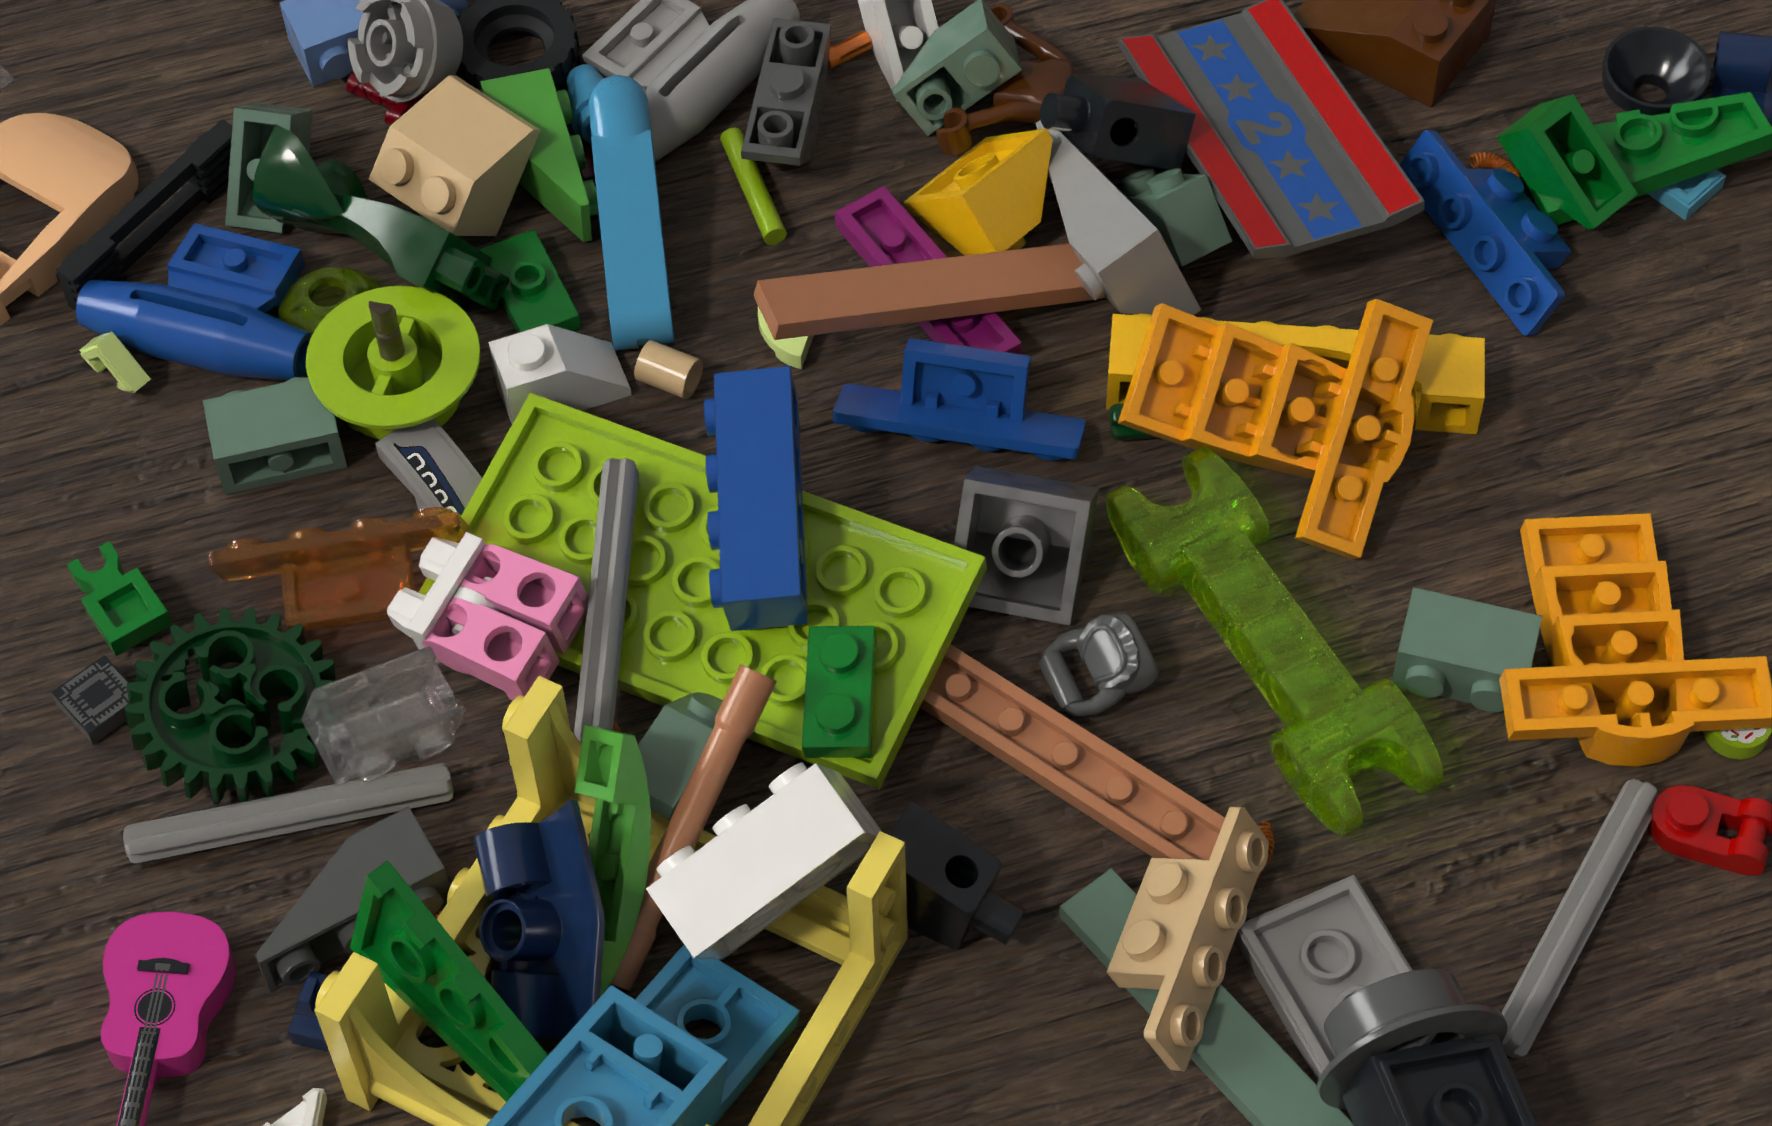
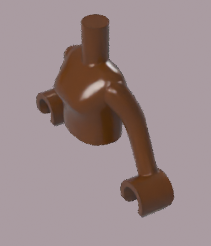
[936,3,1075,155]

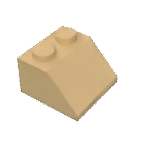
[368,75,540,236]

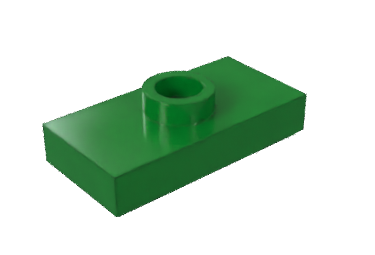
[479,229,581,333]

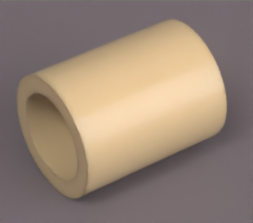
[634,340,703,399]

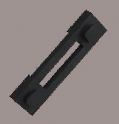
[56,119,233,311]

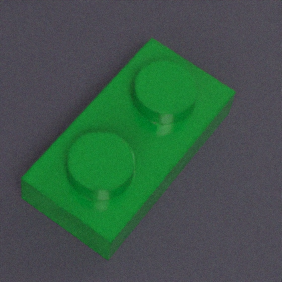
[802,626,877,758]

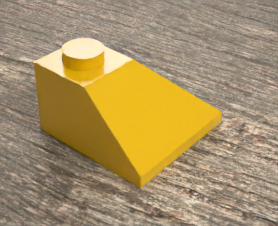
[903,129,1053,256]

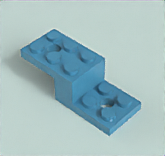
[486,945,800,1126]

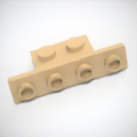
[1107,807,1269,1071]

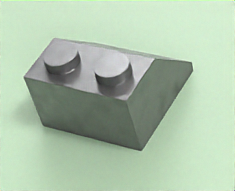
[954,466,1099,626]

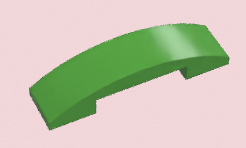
[574,725,651,997]

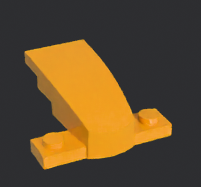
[1118,299,1433,560]
[1499,513,1772,767]

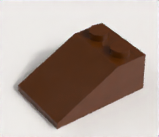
[1293,0,1496,108]

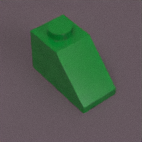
[1496,94,1638,230]

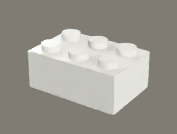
[646,762,882,960]

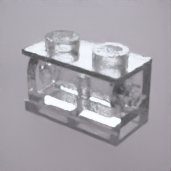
[301,646,466,785]

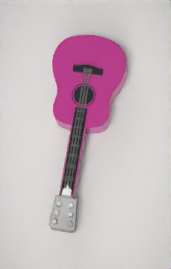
[100,912,237,1126]

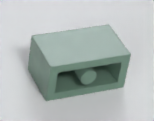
[202,377,347,495]
[1391,587,1542,712]

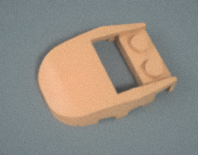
[0,113,139,326]

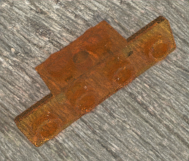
[207,507,471,631]

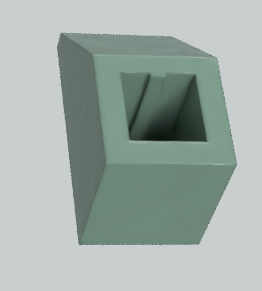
[892,0,1022,136]
[1119,167,1232,267]

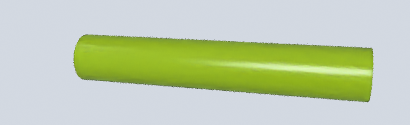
[720,127,787,245]

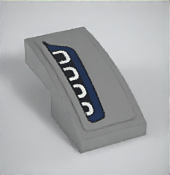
[375,419,482,540]

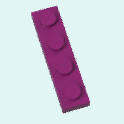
[835,186,1022,354]

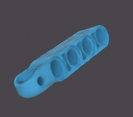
[588,75,675,351]

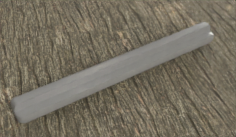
[574,458,639,744]
[123,763,454,864]
[1501,778,1658,1059]

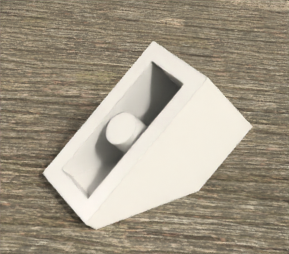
[858,0,939,102]
[488,324,631,424]

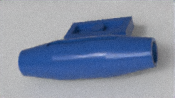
[76,223,313,380]

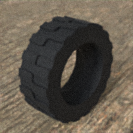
[456,0,582,94]

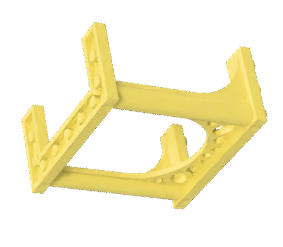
[314,676,908,1126]

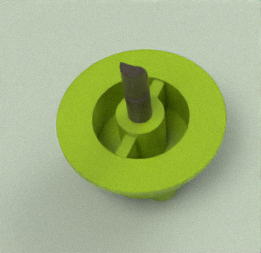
[306,286,480,440]

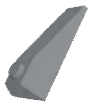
[1036,120,1201,315]

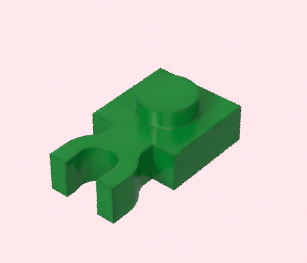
[67,541,172,656]

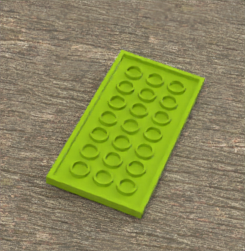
[418,392,987,790]

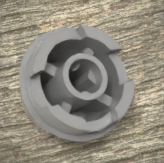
[348,0,463,102]

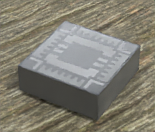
[51,655,130,745]

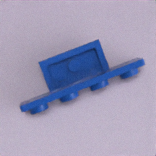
[1400,130,1572,336]
[833,338,1086,460]

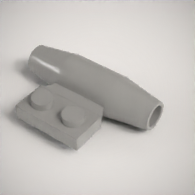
[582,0,800,162]

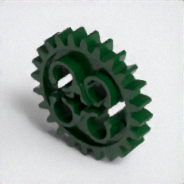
[125,607,341,804]

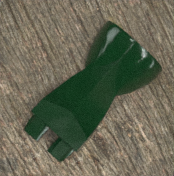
[253,125,509,312]

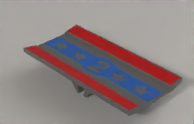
[1118,0,1425,259]

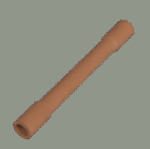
[611,664,777,991]

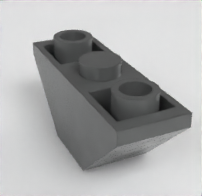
[741,18,831,166]

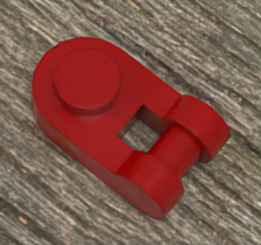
[1648,785,1772,876]

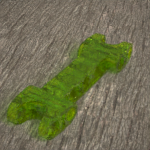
[1105,447,1443,835]

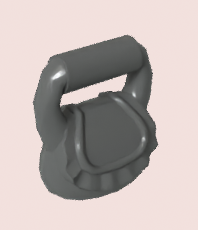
[1039,611,1160,718]

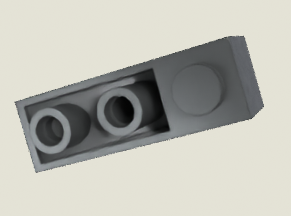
[255,806,450,993]

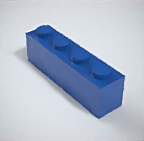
[704,366,809,631]

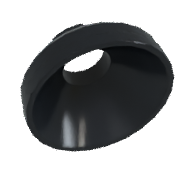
[1602,26,1711,116]

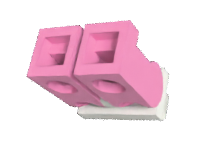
[387,532,588,701]

